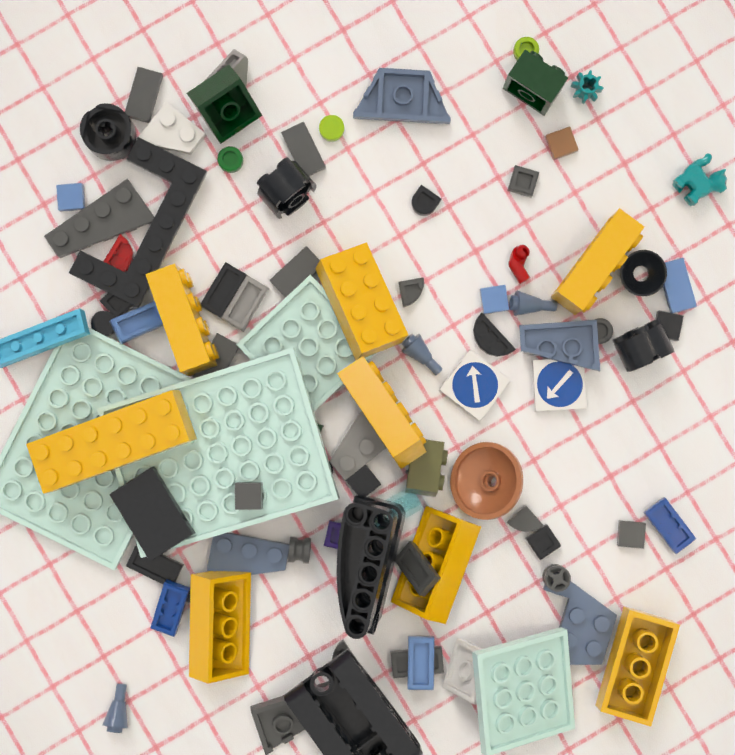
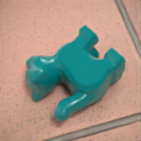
[672,153,727,206]

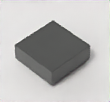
[507,165,539,198]
[235,482,263,510]
[617,520,646,549]

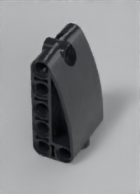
[336,496,406,639]
[283,649,423,755]

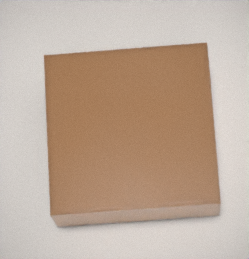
[545,127,579,160]

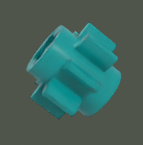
[570,70,604,104]

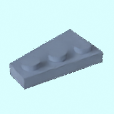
[519,320,600,372]
[206,532,289,575]

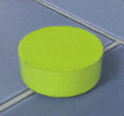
[513,37,539,60]
[319,115,344,142]

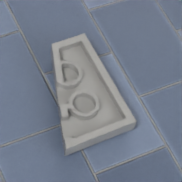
[329,411,386,481]

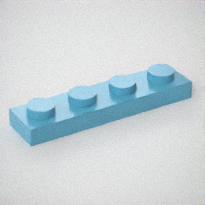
[0,308,90,368]

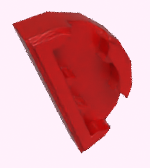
[103,234,133,273]

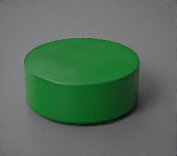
[217,146,243,173]

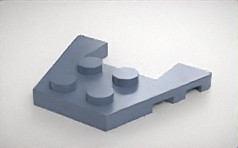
[543,572,617,665]

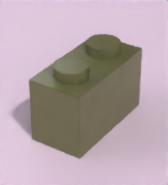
[405,439,448,497]

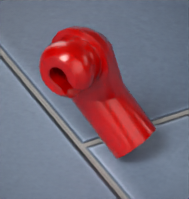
[508,245,531,284]

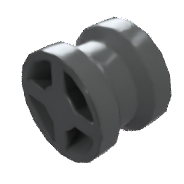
[288,537,311,564]
[542,564,571,592]

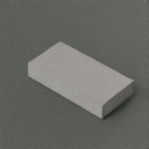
[221,275,269,332]

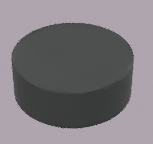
[595,318,613,344]

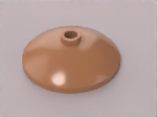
[450,442,523,520]

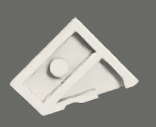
[136,102,207,155]

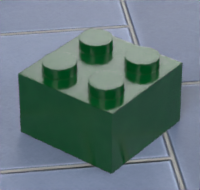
[503,49,568,116]
[187,65,263,144]

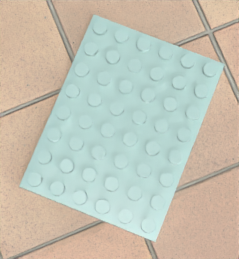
[0,327,192,570]
[97,347,340,558]

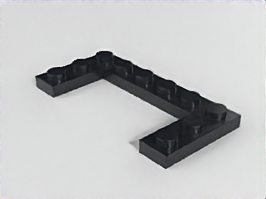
[69,137,207,308]

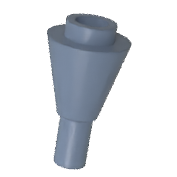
[509,290,558,316]
[401,334,443,376]
[102,683,128,733]

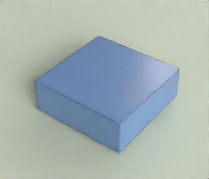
[56,183,85,212]
[480,285,509,314]

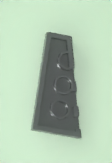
[44,179,154,258]
[250,681,330,755]

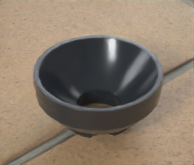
[620,250,667,296]

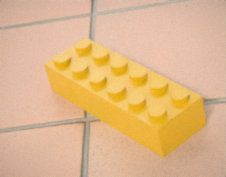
[26,390,197,494]

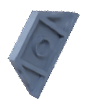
[353,68,451,124]

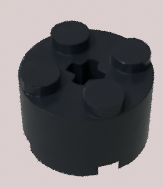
[80,103,137,161]
[257,157,316,219]
[612,318,674,372]

